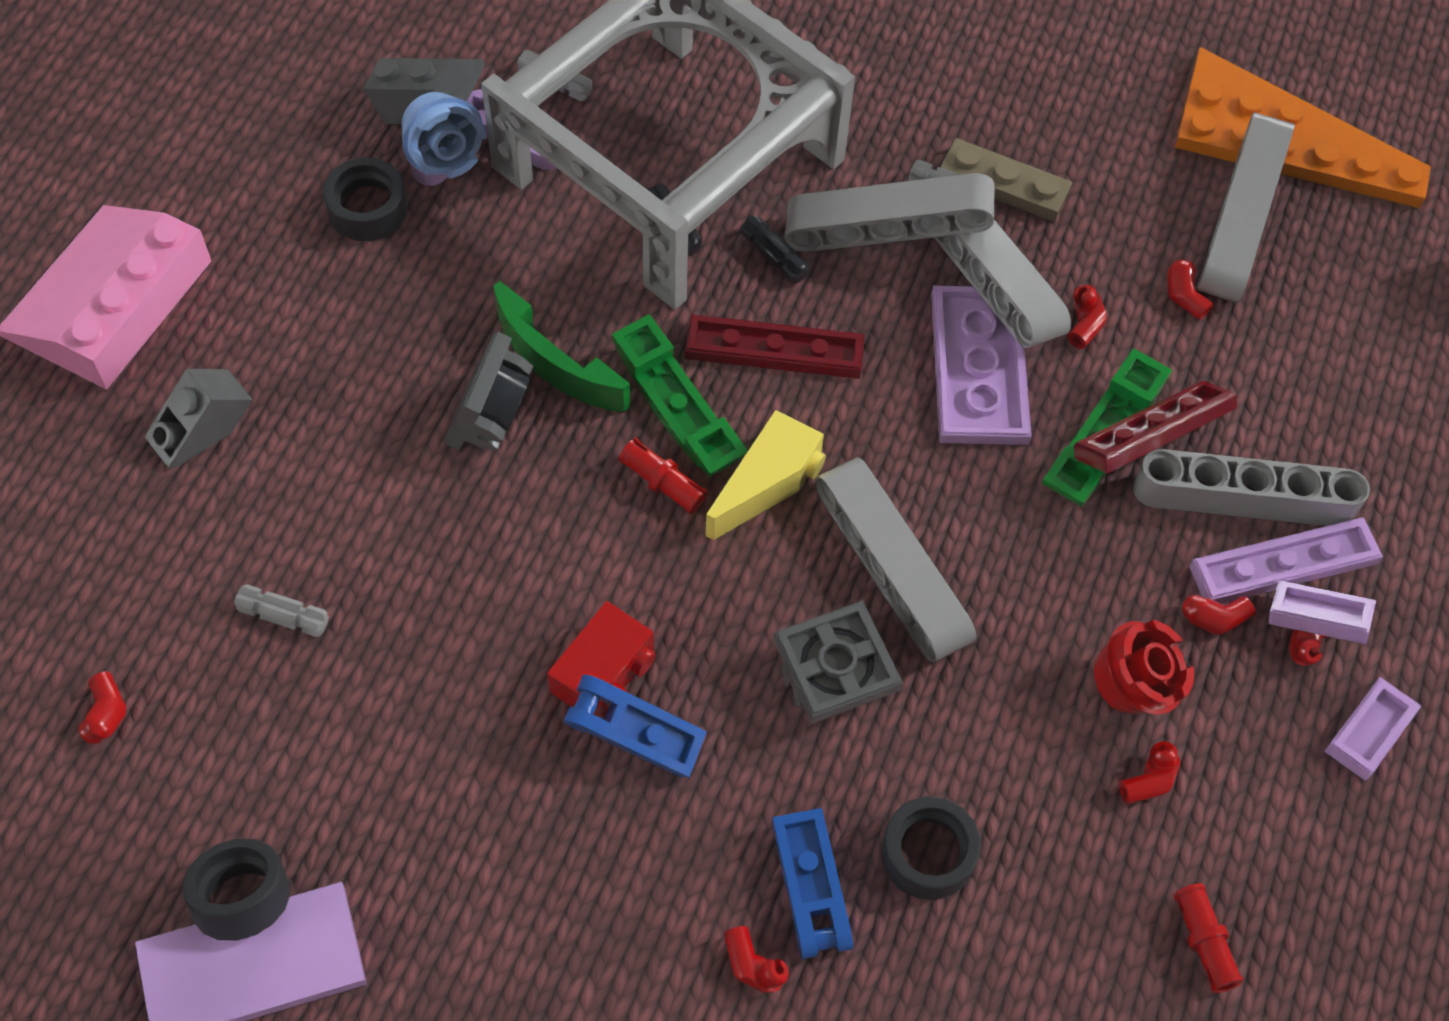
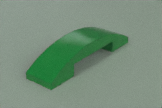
[494,281,630,413]
[612,314,748,477]
[1042,348,1172,507]

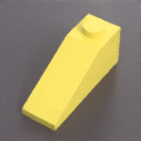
[706,410,826,540]

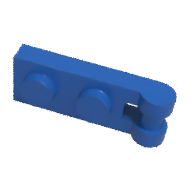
[563,675,707,778]
[772,808,853,960]

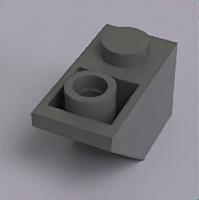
[145,368,252,468]

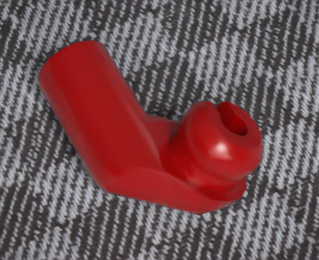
[1167,260,1213,321]
[1067,284,1107,349]
[1182,595,1256,635]
[1288,629,1329,666]
[78,671,126,744]
[1119,741,1180,805]
[723,926,789,993]

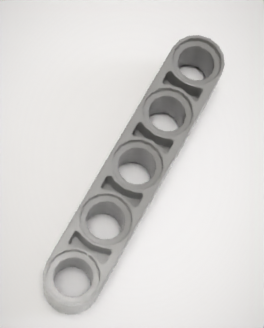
[1196,112,1295,303]
[785,173,995,252]
[934,220,1071,348]
[1133,449,1370,526]
[815,457,976,663]

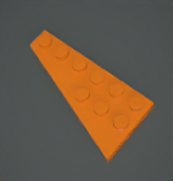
[1174,47,1431,208]

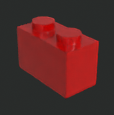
[547,601,656,718]

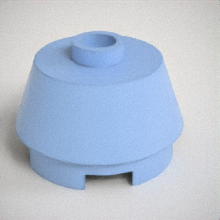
[402,92,486,178]

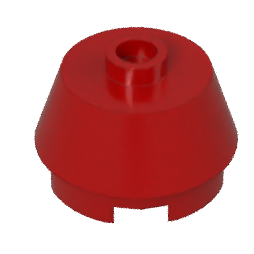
[1094,620,1194,715]

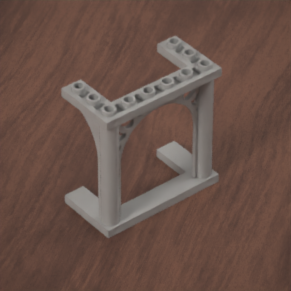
[481,0,855,310]

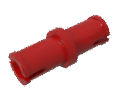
[618,437,708,515]
[1173,883,1245,994]

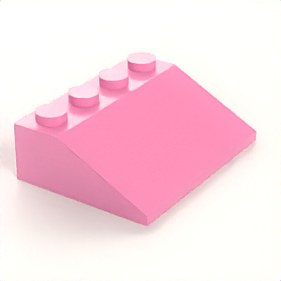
[0,205,211,390]

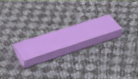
[1189,517,1383,604]

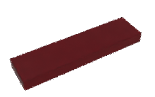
[685,314,865,379]
[1074,381,1237,474]

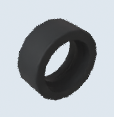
[323,157,408,241]
[881,796,981,900]
[182,838,290,941]

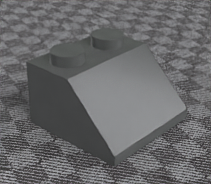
[363,58,485,125]

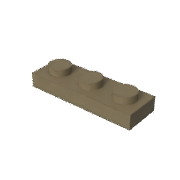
[941,138,1073,222]

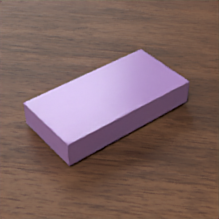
[1268,581,1376,644]
[1324,677,1421,781]

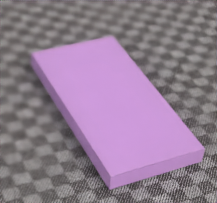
[931,286,1031,445]
[135,882,367,1021]

